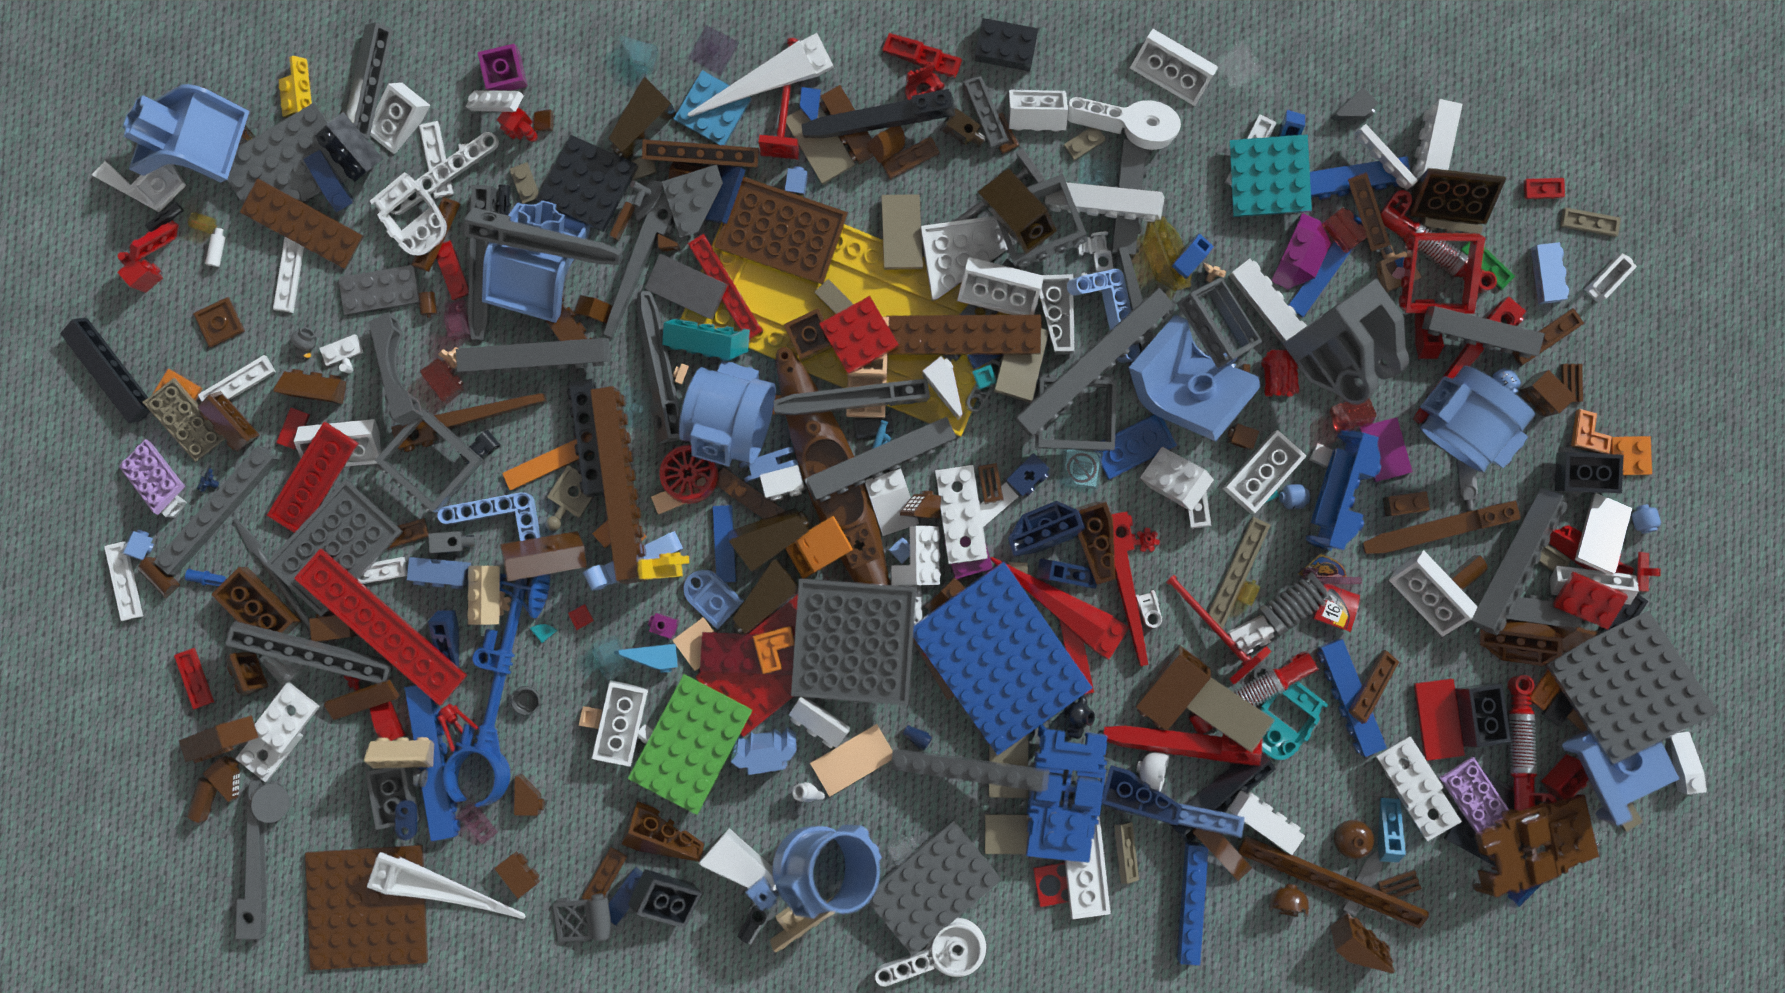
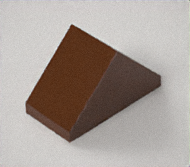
[574,295,613,324]

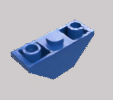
[1172,234,1214,279]

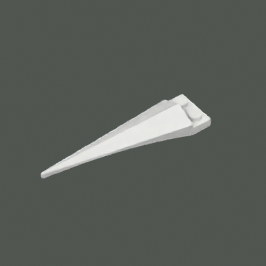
[687,33,834,117]
[367,852,526,919]

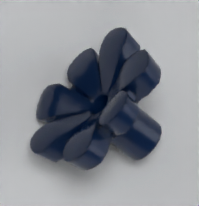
[196,468,219,492]

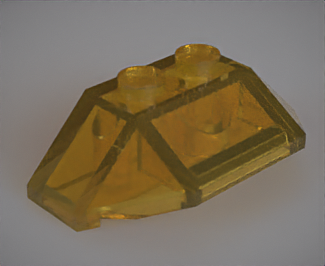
[1143,216,1192,291]

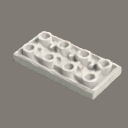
[1575,493,1632,576]

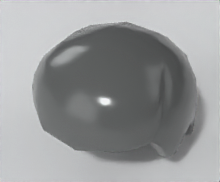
[510,686,541,715]

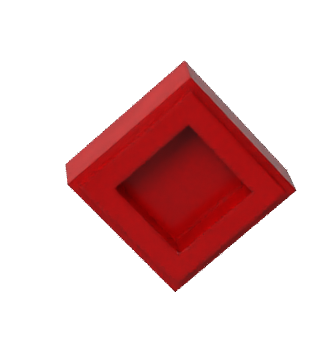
[568,604,594,630]

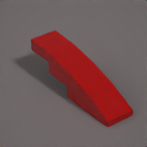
[882,33,962,78]

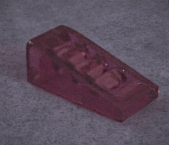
[457,800,498,844]

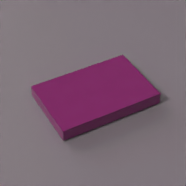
[1359,417,1413,482]

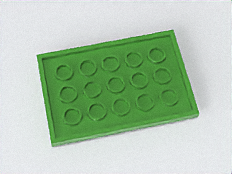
[628,674,752,815]

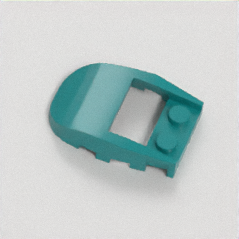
[1259,681,1328,760]

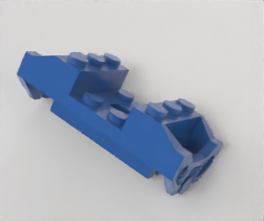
[1305,430,1381,551]

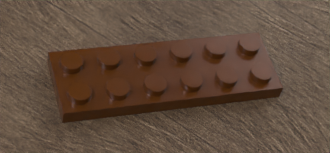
[240,178,364,269]

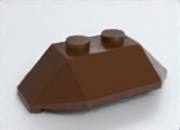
[1480,620,1563,666]

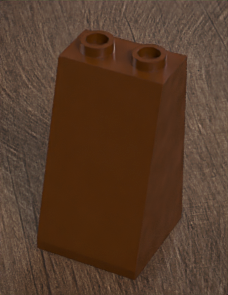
[1136,644,1211,730]

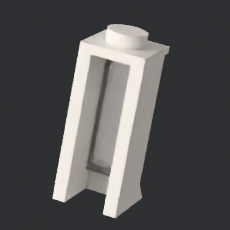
[1584,253,1637,303]

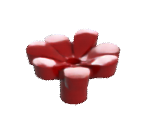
[1136,527,1160,552]
[343,675,362,691]

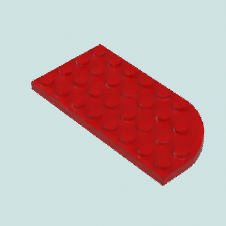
[695,594,798,737]

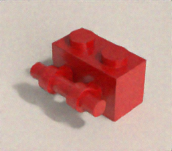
[497,107,538,142]
[117,252,163,293]
[1541,754,1589,801]

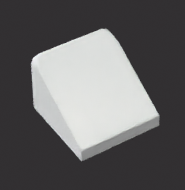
[1309,443,1332,468]

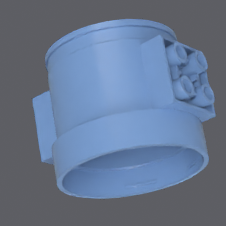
[679,361,776,466]
[1420,365,1535,473]
[773,825,882,918]

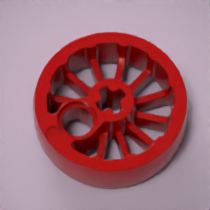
[660,445,718,504]

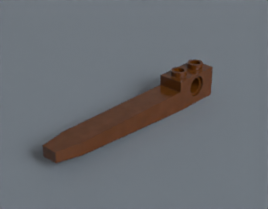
[391,393,547,452]
[1362,500,1521,554]

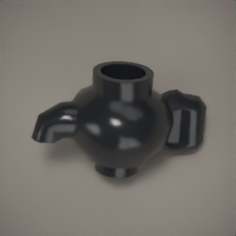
[1065,695,1095,739]

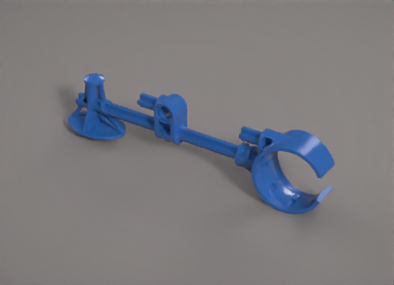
[443,573,551,807]

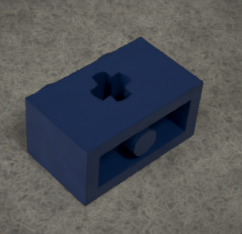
[1006,453,1050,497]

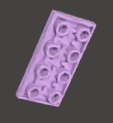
[119,439,185,515]
[1440,757,1509,833]

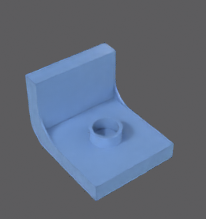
[122,84,250,183]
[482,200,590,323]
[1129,315,1261,441]
[1562,730,1679,826]

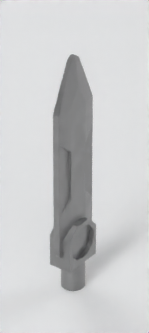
[1458,460,1478,510]
[1341,851,1383,918]

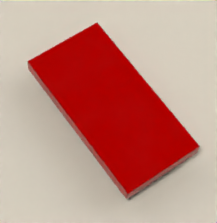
[1413,678,1465,761]

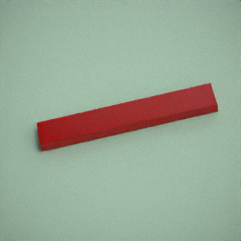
[688,234,763,340]

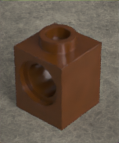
[1227,423,1259,450]

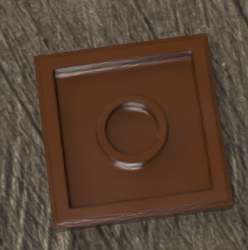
[193,297,245,348]

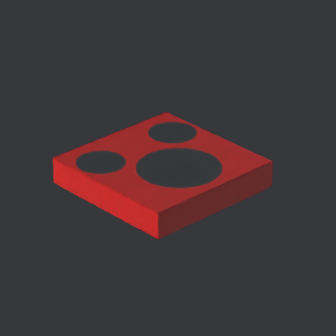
[1033,862,1069,907]

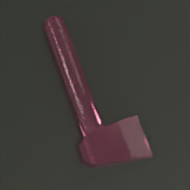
[1303,568,1362,585]

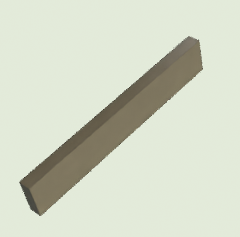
[1208,517,1271,629]

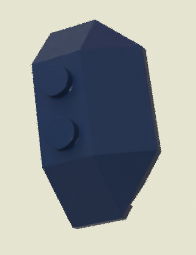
[1008,501,1085,557]

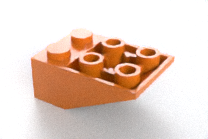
[785,516,853,579]

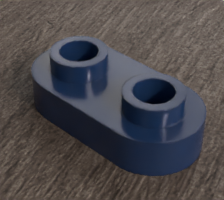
[395,800,417,840]

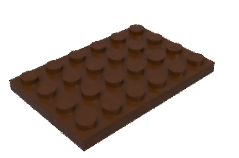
[715,177,848,285]

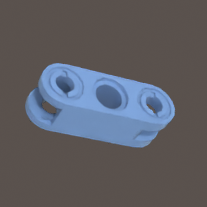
[739,447,798,483]

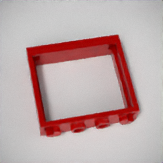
[1398,233,1486,314]

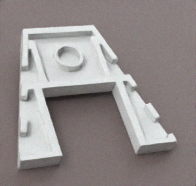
[92,161,186,212]

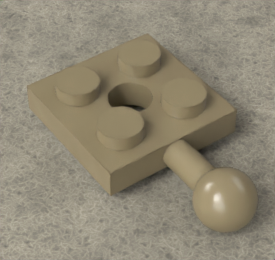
[545,465,594,531]

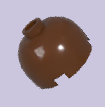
[1334,820,1374,859]
[1269,884,1309,917]

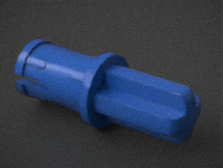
[185,569,226,587]

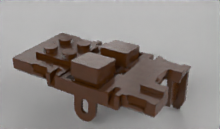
[1472,794,1599,898]

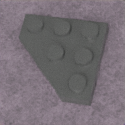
[661,165,723,237]

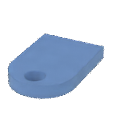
[684,569,744,630]

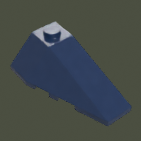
[1101,765,1182,826]

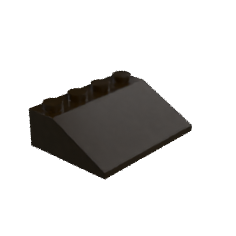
[1409,168,1506,225]

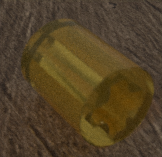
[188,212,217,234]
[1237,580,1261,606]

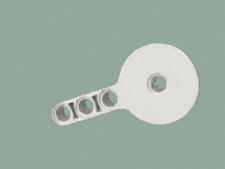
[1067,97,1181,150]
[875,918,986,986]

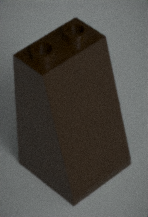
[609,77,676,160]
[978,168,1057,254]
[728,508,809,572]
[733,559,799,634]

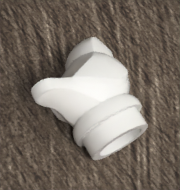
[792,782,825,802]

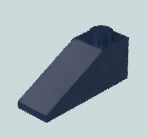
[303,149,354,212]
[1036,559,1097,589]
[428,610,459,667]
[608,867,643,926]

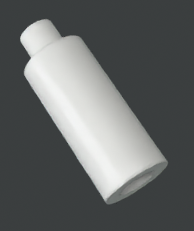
[205,228,225,267]

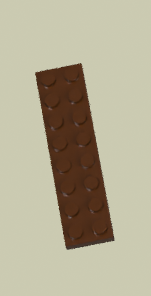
[886,315,1041,355]

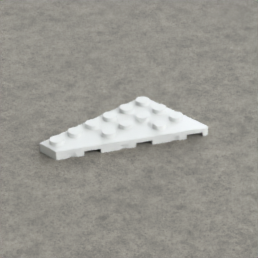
[920,216,1016,301]

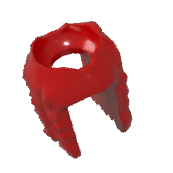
[905,62,945,100]
[1261,350,1299,397]

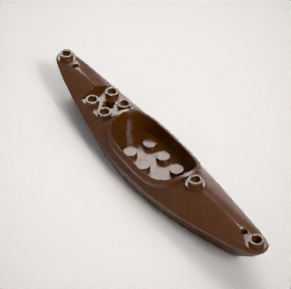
[776,347,890,585]

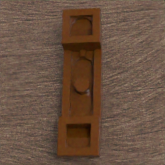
[1192,828,1252,882]

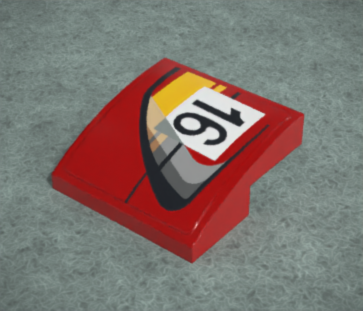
[1313,582,1360,632]

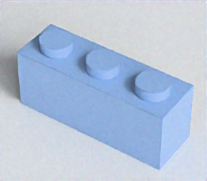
[1531,242,1569,304]

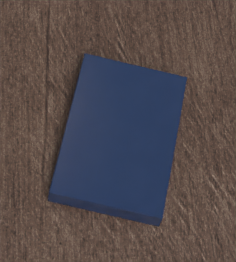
[704,164,746,224]

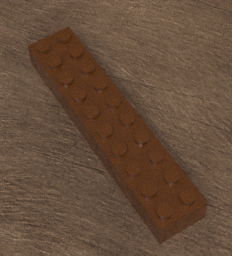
[591,386,647,585]

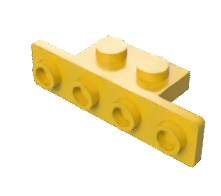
[279,56,312,118]
[637,552,689,579]

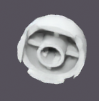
[1136,752,1169,791]

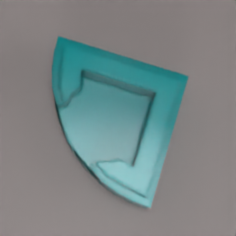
[530,624,558,643]

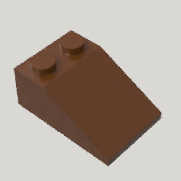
[227,651,269,697]

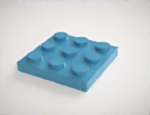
[674,70,752,145]

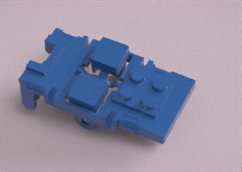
[1025,724,1107,863]

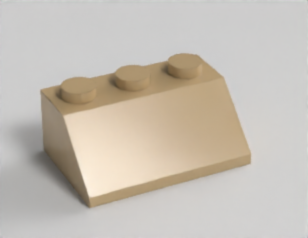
[468,566,500,625]
[364,737,434,768]

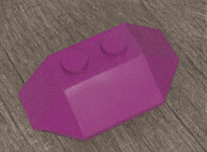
[1271,213,1331,289]

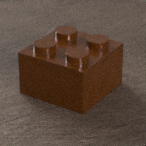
[784,308,832,362]
[1519,370,1576,417]

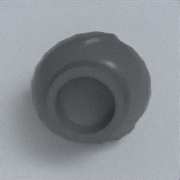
[291,327,315,360]

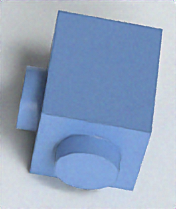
[121,529,154,560]
[747,876,778,911]

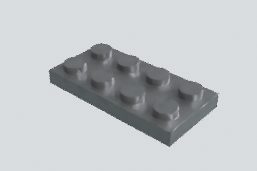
[338,265,419,315]

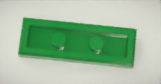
[1460,241,1515,291]

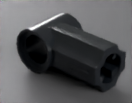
[460,430,500,465]
[737,905,768,945]

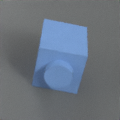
[785,166,808,197]

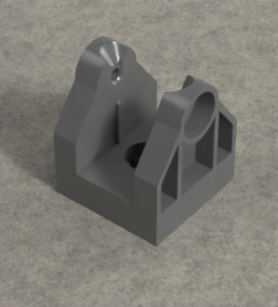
[1283,278,1409,405]

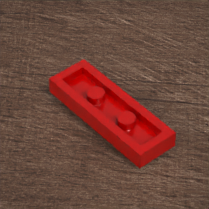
[129,220,179,262]
[436,240,469,301]
[174,648,214,710]

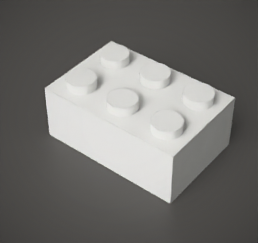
[1140,447,1214,511]

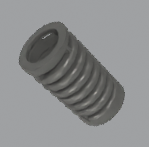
[1259,572,1332,636]

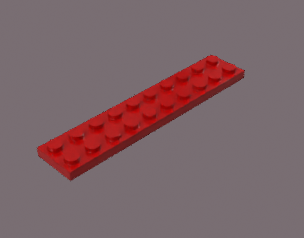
[294,549,468,706]

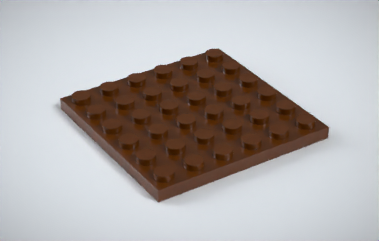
[305,845,428,970]

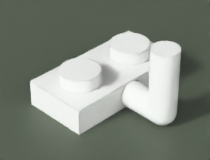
[320,334,363,374]

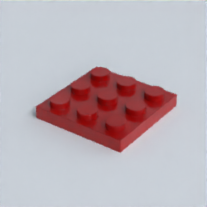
[819,296,899,375]

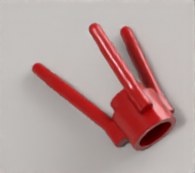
[438,704,478,752]

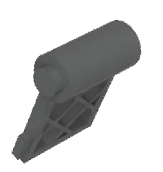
[553,893,613,942]

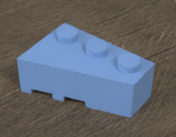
[407,557,471,589]

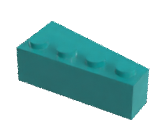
[662,319,750,361]

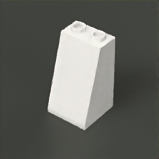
[699,828,776,890]

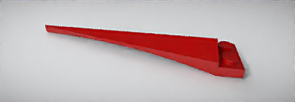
[990,557,1129,660]

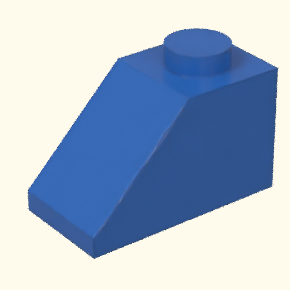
[1278,110,1305,137]

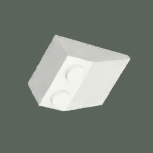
[370,83,430,154]
[922,357,962,420]
[865,468,919,536]

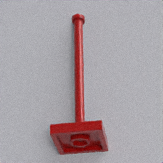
[758,38,799,160]
[1166,575,1272,685]

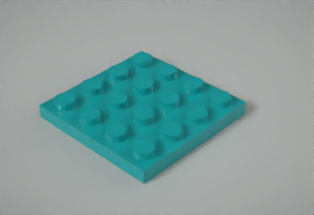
[1229,134,1312,217]

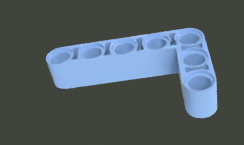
[1067,269,1140,363]
[437,492,541,541]
[583,531,683,590]

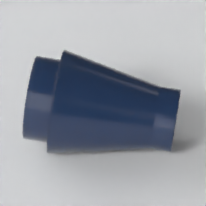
[902,725,932,750]

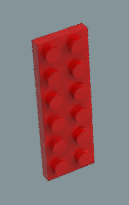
[267,422,359,533]

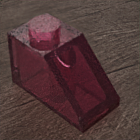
[444,299,471,340]

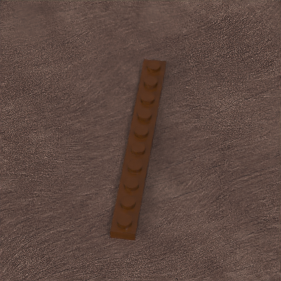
[1237,836,1429,929]

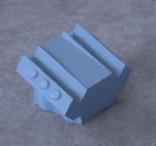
[731,727,796,775]

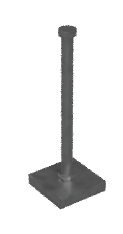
[952,147,1045,222]

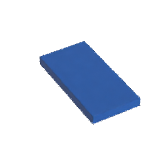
[1093,414,1177,480]

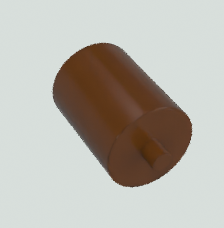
[418,292,437,318]

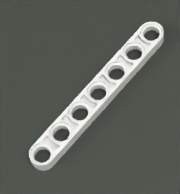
[391,132,499,215]

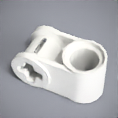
[1136,590,1162,628]

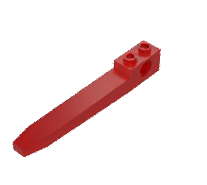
[1413,296,1526,424]
[1111,511,1149,666]
[1104,726,1263,766]

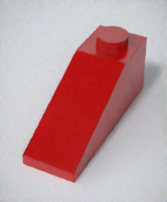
[1415,299,1444,359]
[369,701,406,741]

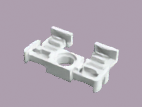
[1077,231,1113,292]

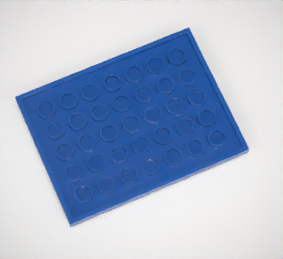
[913,561,1092,755]

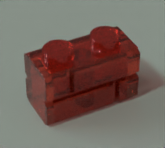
[1322,207,1367,254]
[420,358,465,404]
[1329,398,1377,432]

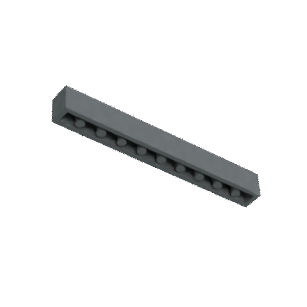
[1014,288,1175,436]

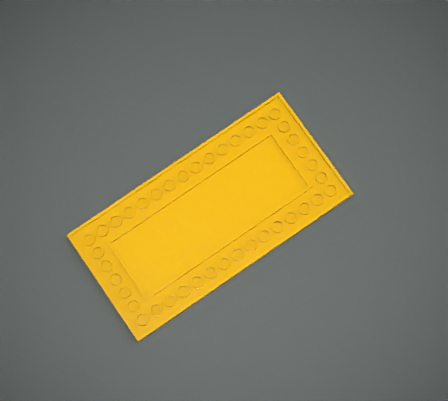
[680,223,1011,437]

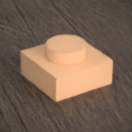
[673,364,689,385]
[579,706,603,729]

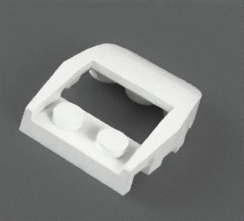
[370,172,447,255]

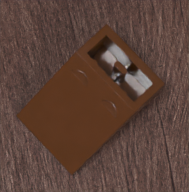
[1330,913,1395,974]

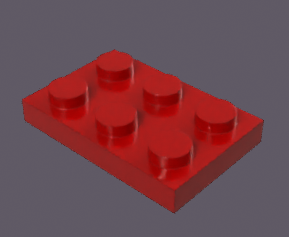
[1553,571,1628,629]

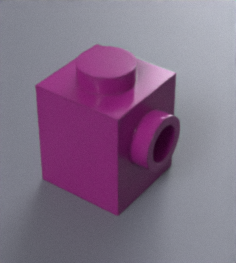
[648,613,679,639]

